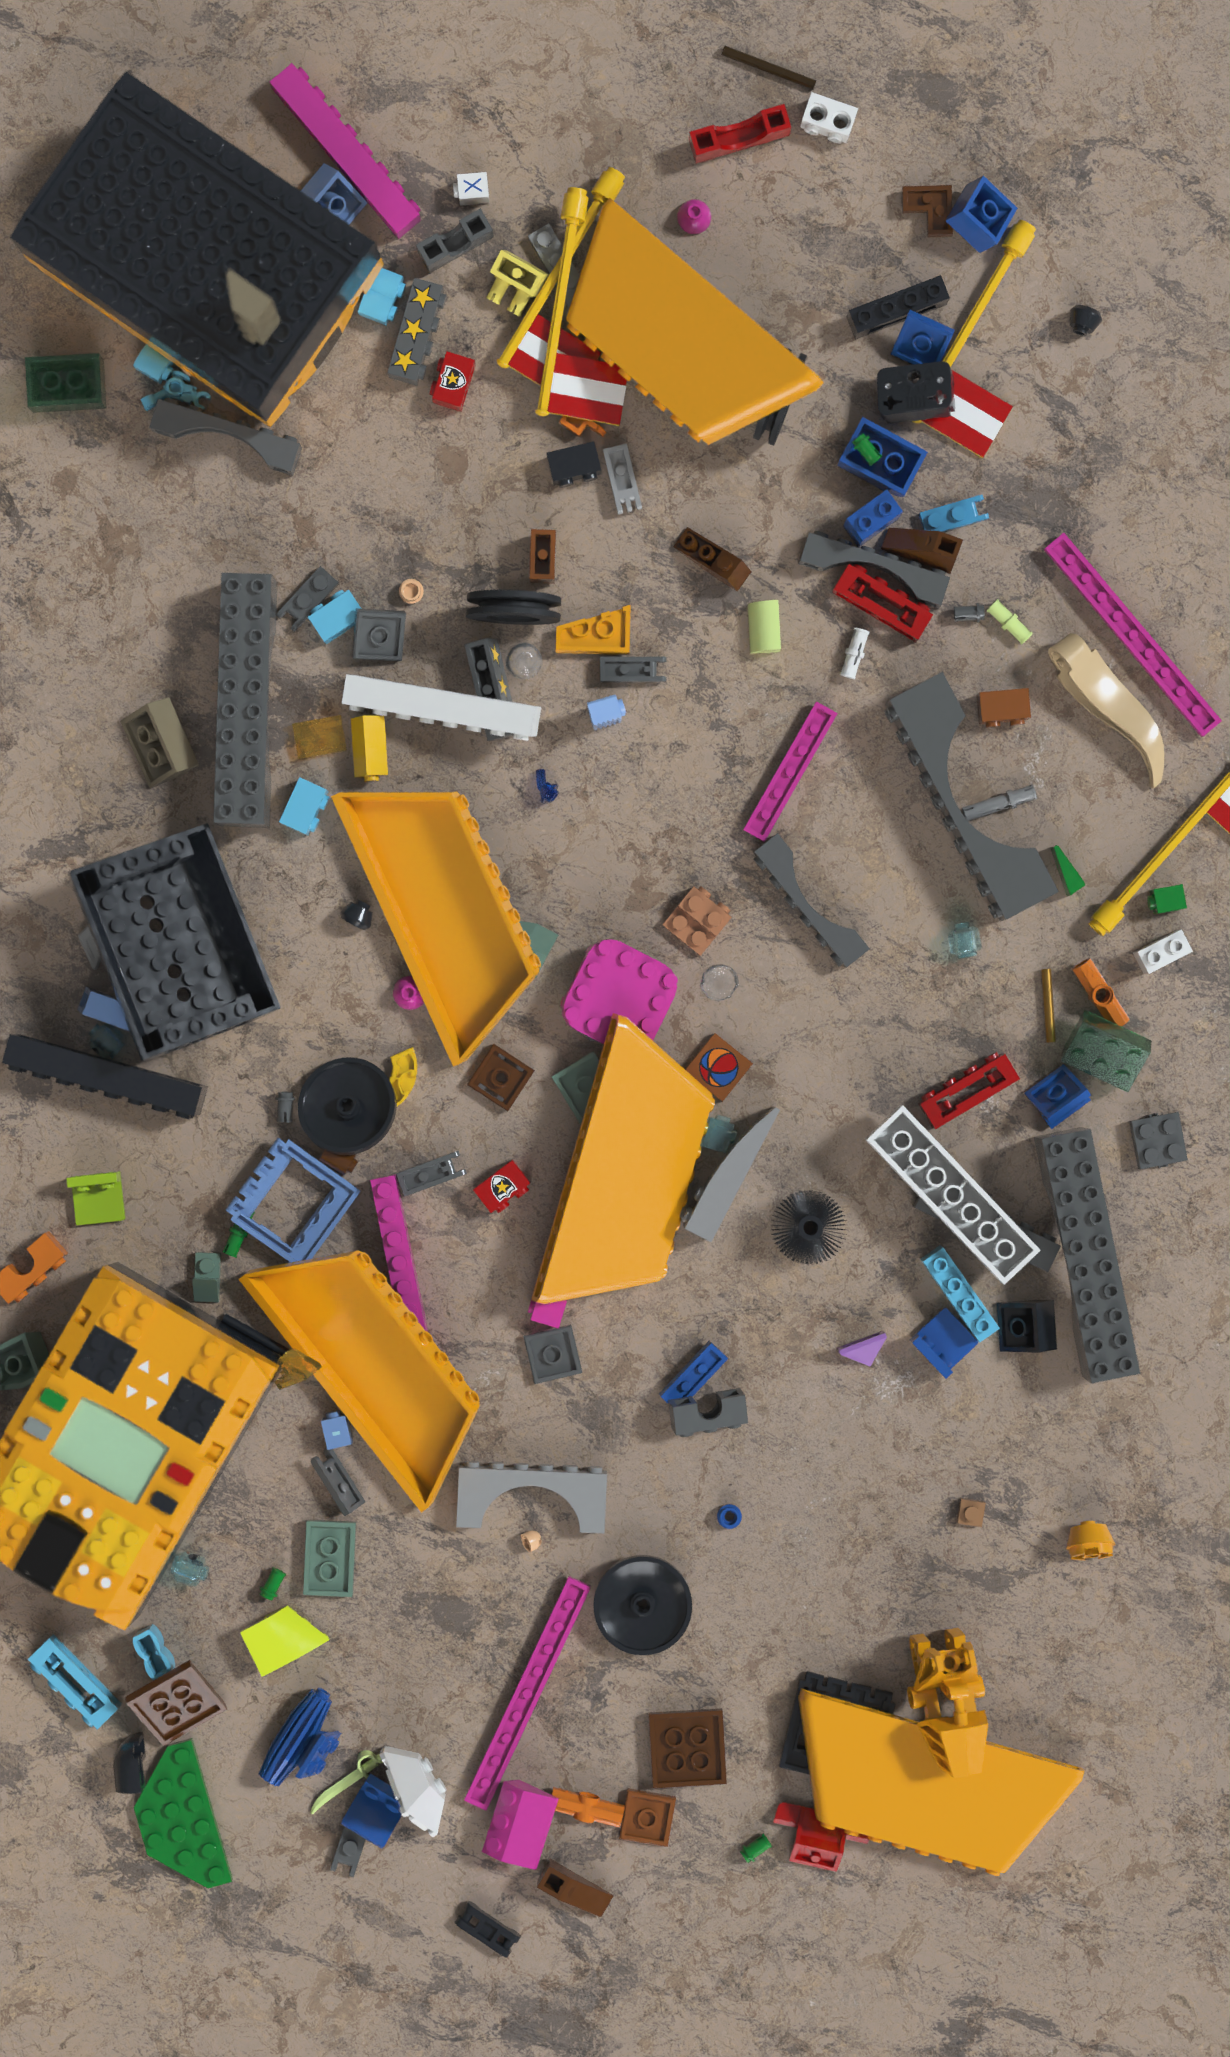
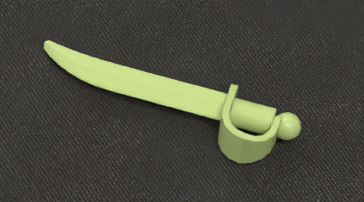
[311,1750,383,1814]

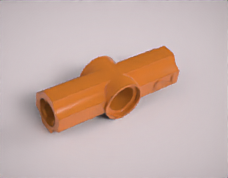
[1072,958,1130,1031]
[551,1787,625,1828]

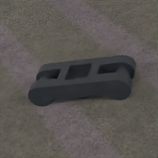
[455,1901,521,1958]

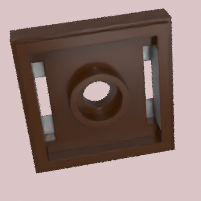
[467,1044,535,1112]

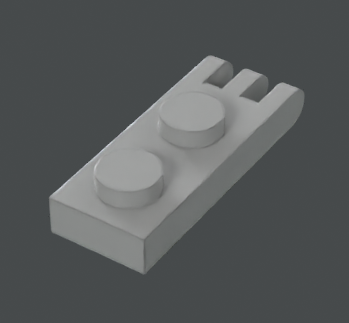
[603,443,642,515]

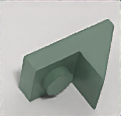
[192,1252,221,1302]

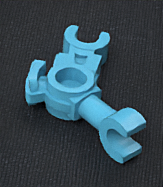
[140,370,211,412]

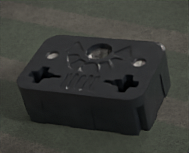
[877,361,955,424]

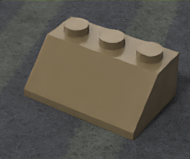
[227,269,281,346]
[120,698,199,788]

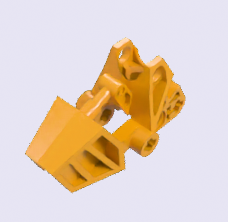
[907,1628,988,1778]

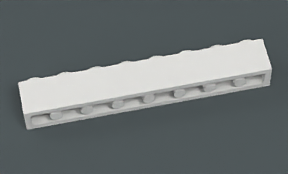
[342,674,541,741]

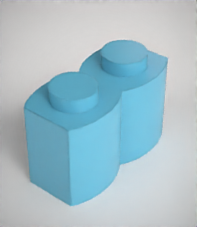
[358,268,406,326]
[133,344,174,385]
[133,1624,175,1680]

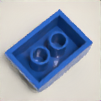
[837,417,928,497]

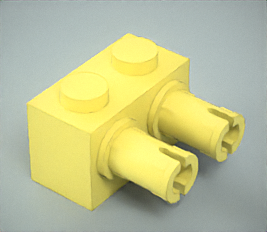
[486,250,550,317]

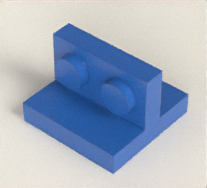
[1025,1064,1091,1129]

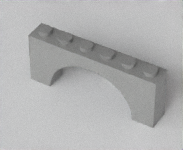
[456,1461,607,1533]

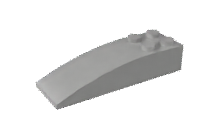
[682,1106,780,1242]

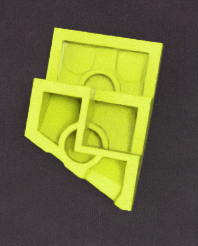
[240,1605,329,1677]

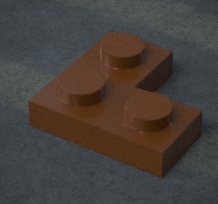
[902,185,953,237]

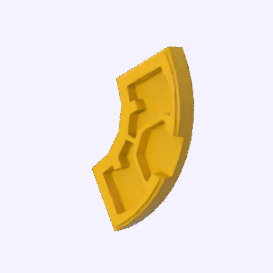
[389,1047,418,1107]

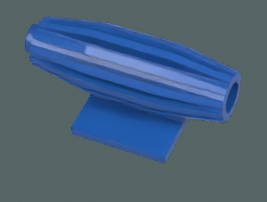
[258,1687,341,1786]

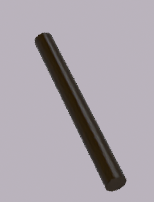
[721,46,817,90]

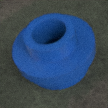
[717,1504,742,1529]

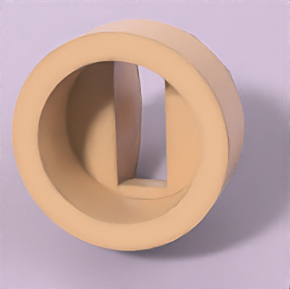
[521,1530,542,1552]

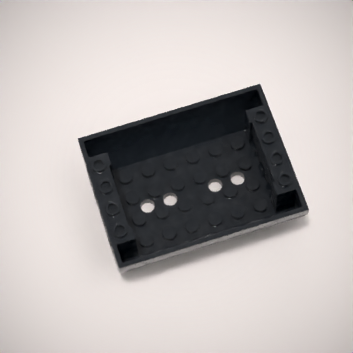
[68,823,281,1062]

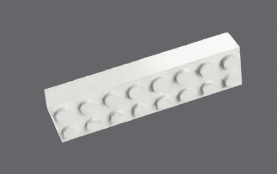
[865,1105,1040,1285]

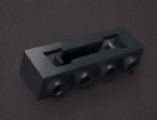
[847,275,950,340]

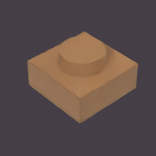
[957,1498,986,1527]

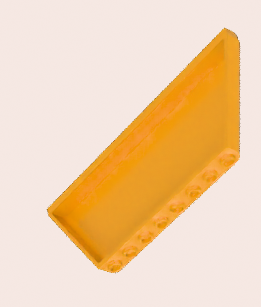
[566,198,824,445]
[331,792,541,1067]
[531,1013,715,1304]
[239,1251,480,1513]
[798,1688,1085,1876]

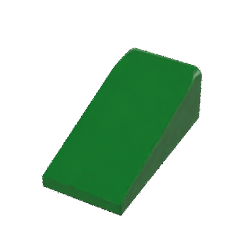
[1050,845,1086,896]

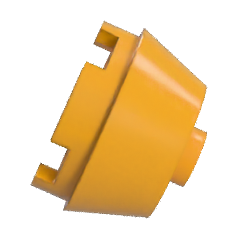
[1066,1521,1116,1560]

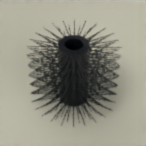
[770,1190,847,1265]

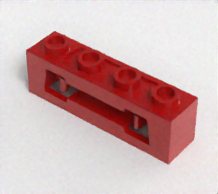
[832,564,934,643]
[918,1052,1020,1130]

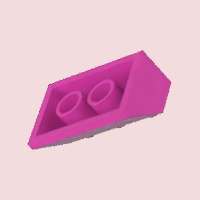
[482,1780,559,1870]

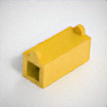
[351,716,388,782]

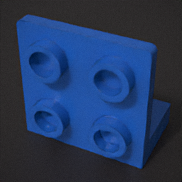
[910,1307,978,1379]
[341,1773,402,1848]

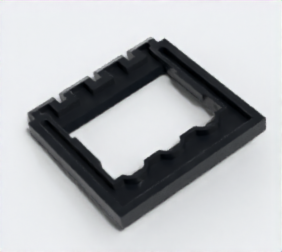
[778,1671,896,1775]

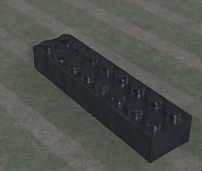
[2,1034,208,1119]

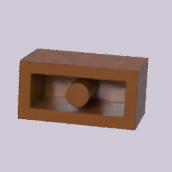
[530,529,556,584]
[976,688,1031,728]

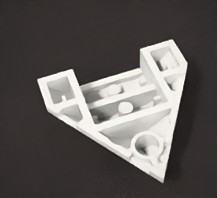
[379,1746,447,1837]

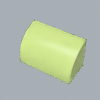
[748,600,781,654]

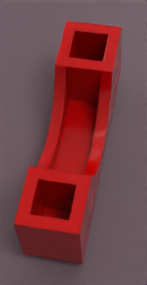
[689,104,791,164]

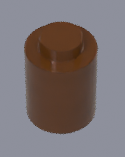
[319,1150,358,1176]

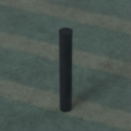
[221,1314,290,1358]

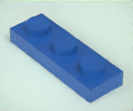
[659,1341,728,1403]

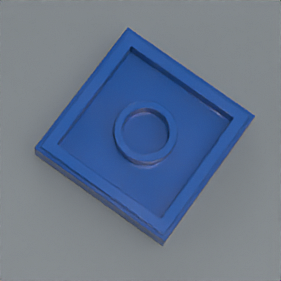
[890,310,955,365]

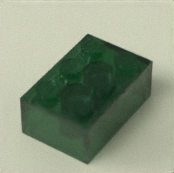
[25,353,107,413]
[1061,1009,1152,1092]

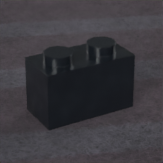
[546,441,601,488]

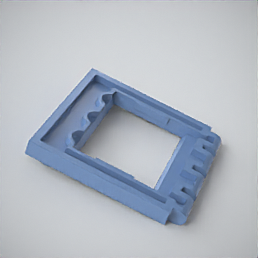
[225,1138,361,1262]

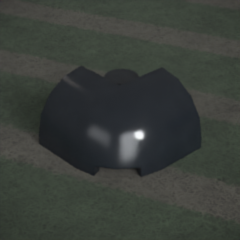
[113,1732,146,1794]

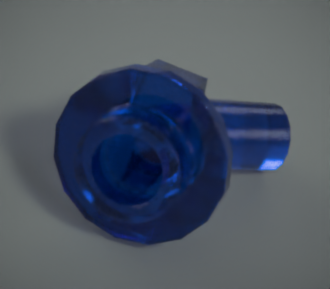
[536,769,559,804]

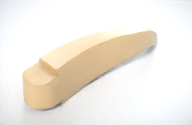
[1048,633,1164,789]

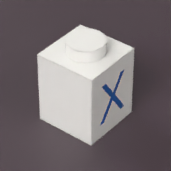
[453,172,490,206]

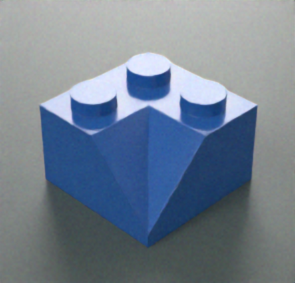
[946,175,1018,253]

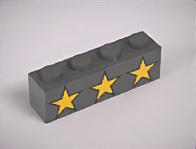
[387,278,447,386]
[464,638,514,741]

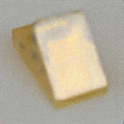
[274,1348,322,1390]

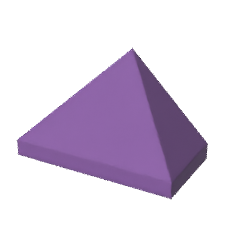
[837,1331,887,1366]

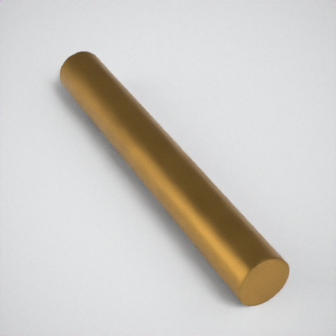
[1041,969,1056,1043]

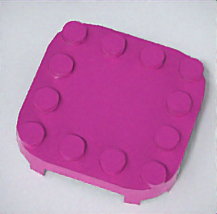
[560,939,678,1044]

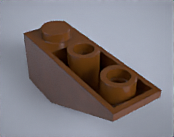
[673,527,752,592]
[881,527,963,574]
[537,1859,614,1917]

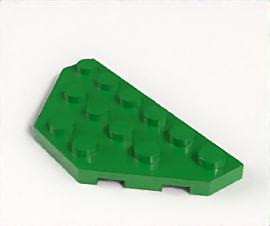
[134,1738,233,1889]

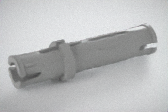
[962,784,1037,822]

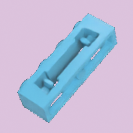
[920,1245,1000,1342]
[28,1634,122,1730]

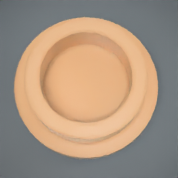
[399,579,424,604]

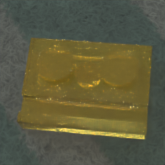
[292,715,347,760]

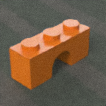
[0,1231,68,1304]

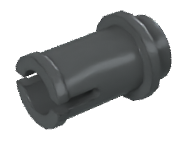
[954,603,985,623]
[275,1092,295,1123]

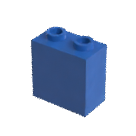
[843,490,903,548]

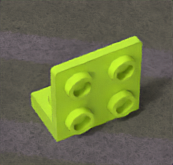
[67,1171,126,1225]

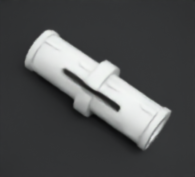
[840,627,870,679]

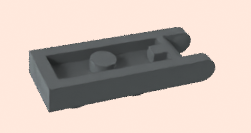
[276,566,339,632]
[600,657,667,682]
[396,1151,467,1197]
[311,1448,366,1516]
[330,1826,366,1878]

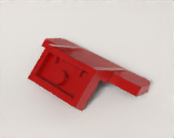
[773,1802,869,1872]

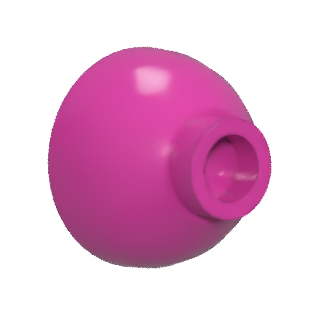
[677,199,711,234]
[393,976,424,1010]

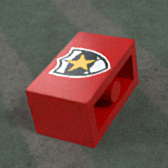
[429,351,476,412]
[473,1159,531,1214]

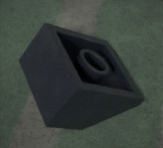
[997,1300,1057,1353]

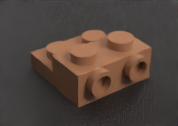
[663,886,732,956]

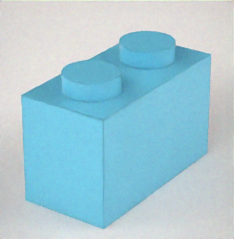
[308,590,361,645]
[279,777,330,836]

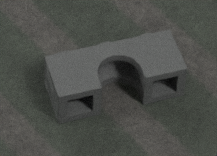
[416,208,494,273]
[668,1388,748,1437]

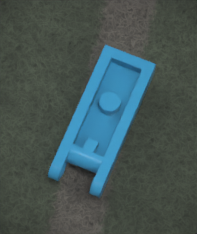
[919,495,989,532]

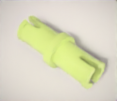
[986,599,1033,645]

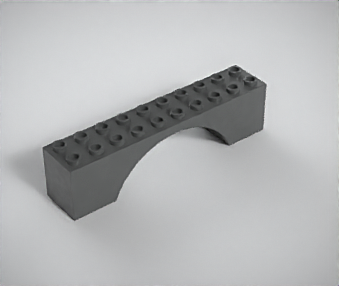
[214,573,278,828]
[884,672,1059,921]
[1034,1127,1141,1384]

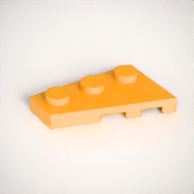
[556,605,631,655]

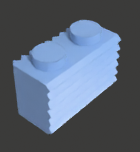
[587,694,626,730]

